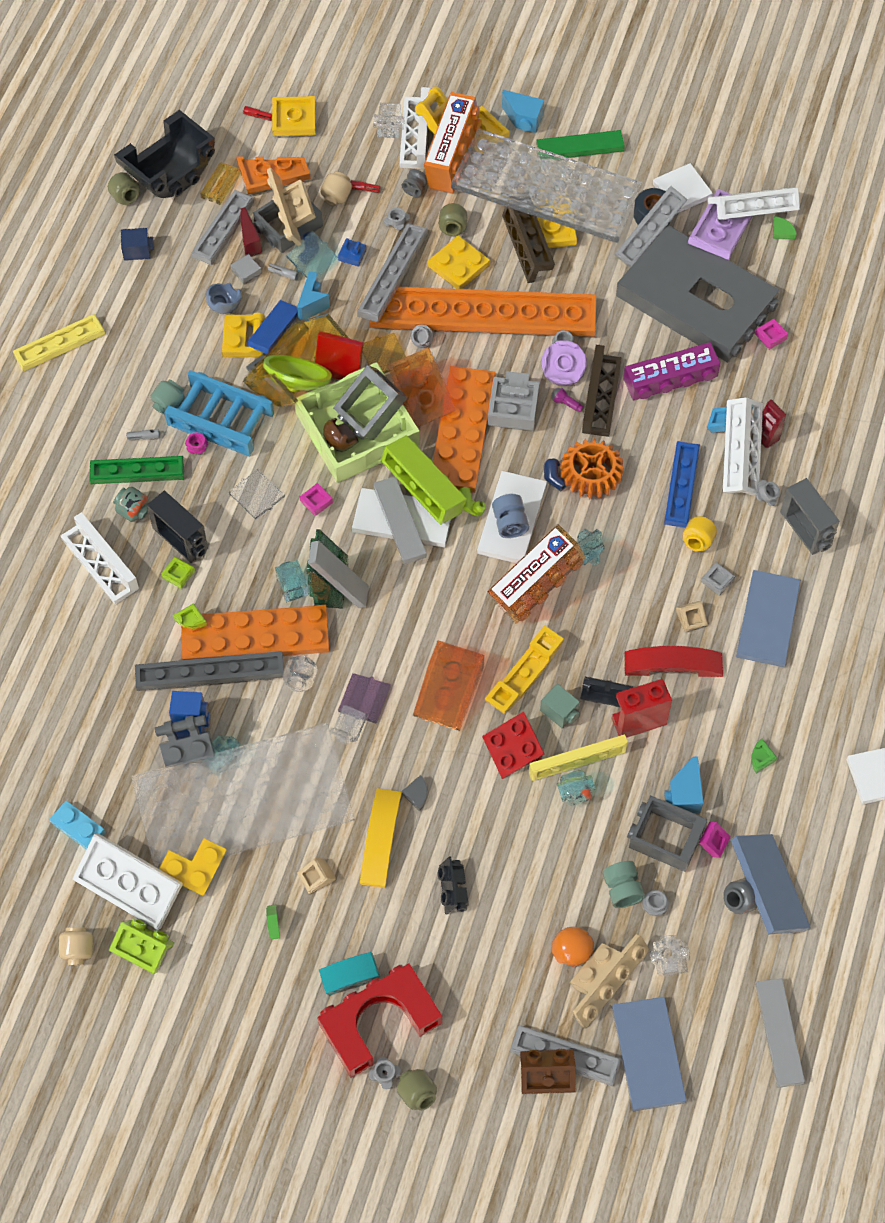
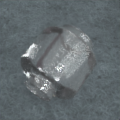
[283,655,318,692]

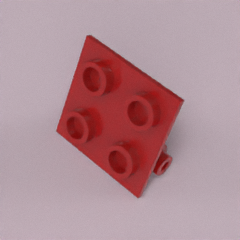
[482,711,545,779]

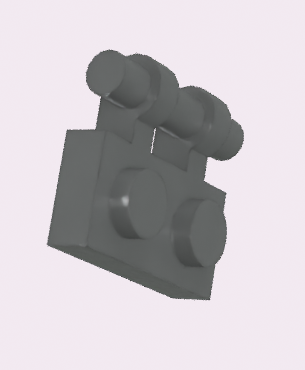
[155,715,216,768]

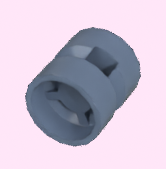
[492,494,529,538]

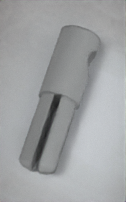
[268,263,299,281]
[126,429,160,440]

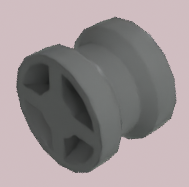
[401,169,428,197]

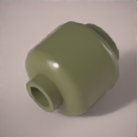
[108,172,140,205]
[438,203,468,236]
[397,1069,437,1111]

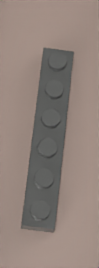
[135,651,284,691]

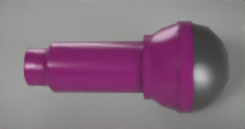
[551,387,584,412]

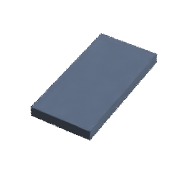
[736,570,801,667]
[731,834,811,935]
[612,997,687,1112]

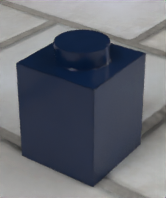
[121,228,154,261]

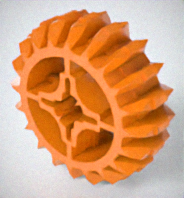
[560,438,624,499]

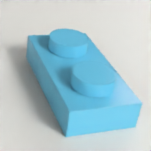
[49,801,106,850]

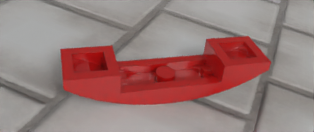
[624,646,723,677]

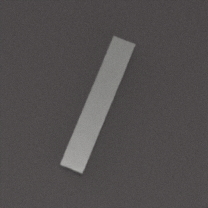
[357,223,428,322]

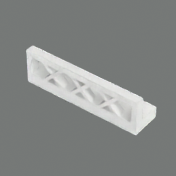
[399,87,430,169]
[708,188,800,219]
[723,398,763,496]
[61,512,139,605]

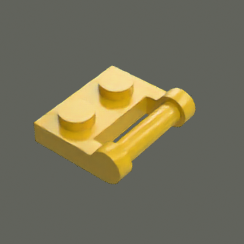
[415,86,448,135]
[222,313,265,358]

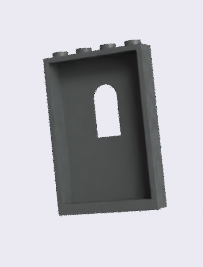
[616,225,780,363]

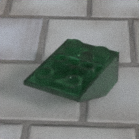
[306,529,349,609]

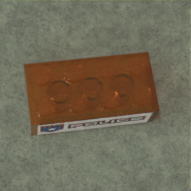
[487,524,586,624]

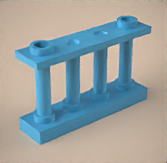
[164,370,274,457]

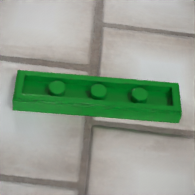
[536,130,625,161]
[89,456,184,484]

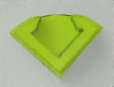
[173,603,207,629]

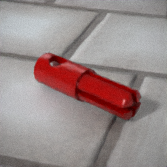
[243,106,272,121]
[350,180,380,193]

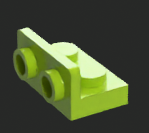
[109,918,174,974]

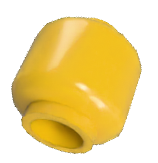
[682,516,717,551]

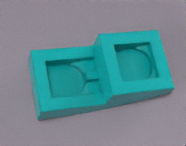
[319,952,380,996]

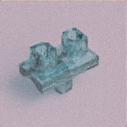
[563,529,605,572]

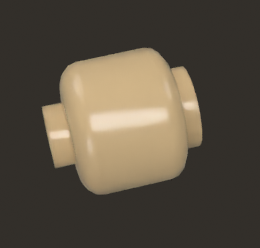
[320,171,352,206]
[59,927,93,965]

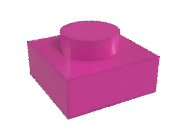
[755,319,788,350]
[299,483,333,516]
[699,822,731,858]

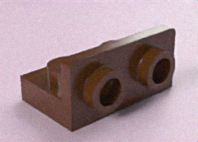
[520,1049,576,1094]

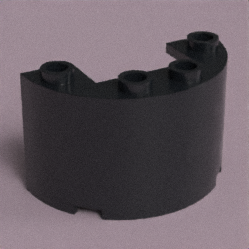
[114,109,215,198]

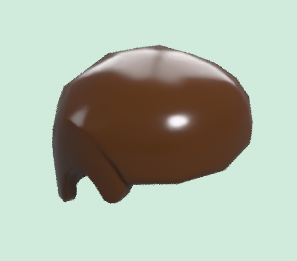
[323,418,359,452]

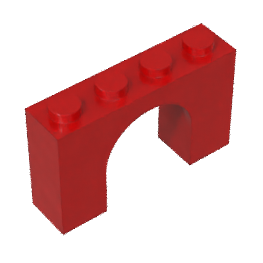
[317,963,442,1078]

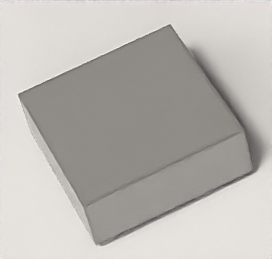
[230,254,262,284]
[701,562,735,596]

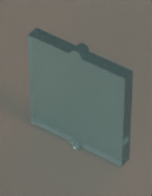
[286,231,338,278]

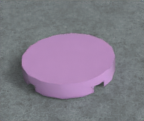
[541,341,587,386]

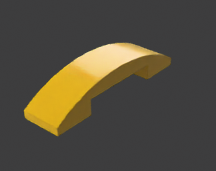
[485,625,564,714]
[360,788,402,888]

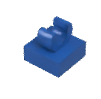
[338,238,367,267]

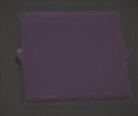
[338,673,391,724]

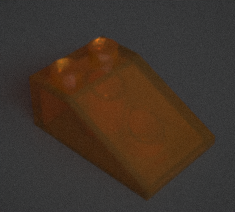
[387,347,456,428]
[413,640,484,731]

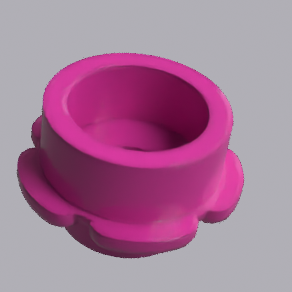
[185,432,208,454]

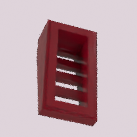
[240,207,262,257]
[761,400,786,448]

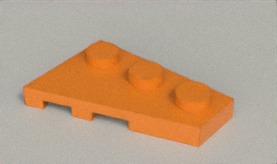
[236,156,311,195]

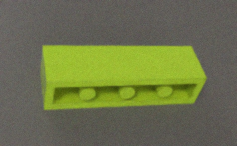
[381,435,467,525]

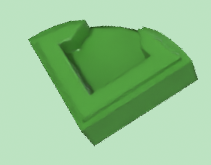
[773,216,796,240]
[751,739,777,774]
[266,905,280,940]

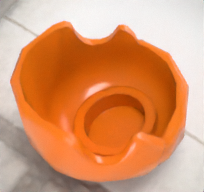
[551,926,594,967]

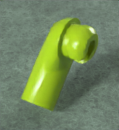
[459,487,486,516]

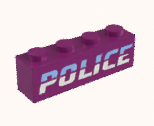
[623,342,720,401]

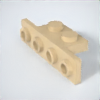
[267,167,316,246]
[570,934,649,1028]

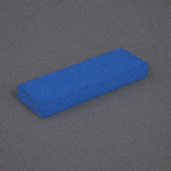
[248,300,298,354]

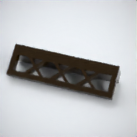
[502,196,555,283]
[582,344,622,437]

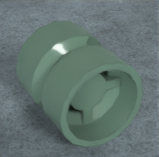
[602,861,645,908]

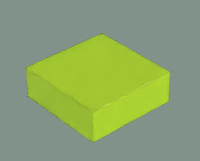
[161,556,195,589]

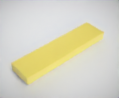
[13,314,105,372]
[529,734,628,781]

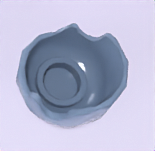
[206,283,241,314]

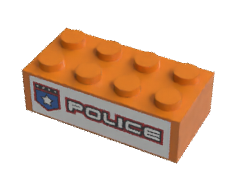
[424,92,482,194]

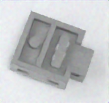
[488,371,540,431]

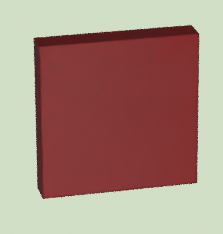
[315,331,364,380]

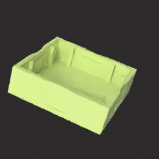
[294,362,420,483]

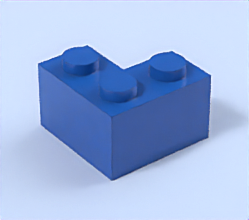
[169,691,211,738]

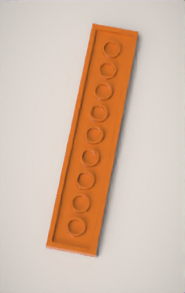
[370,287,596,337]

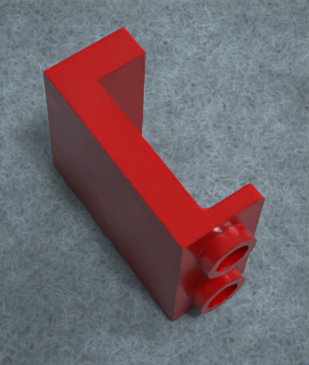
[612,679,672,738]

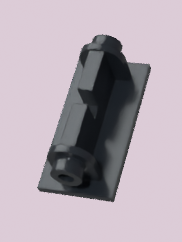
[580,676,633,707]
[437,856,469,915]

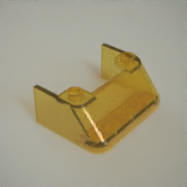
[243,314,349,407]

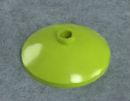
[263,355,332,392]

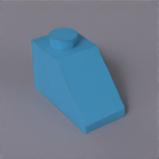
[502,90,544,133]
[664,756,703,813]

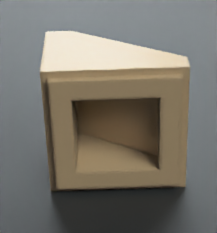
[675,601,708,632]
[297,858,336,894]

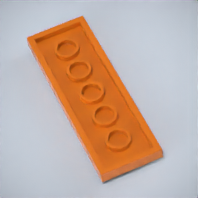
[433,366,495,493]
[181,605,329,660]

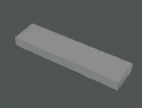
[614,186,688,268]
[192,190,254,265]
[373,476,427,564]
[308,541,369,608]
[755,978,805,1088]
[510,1025,621,1086]

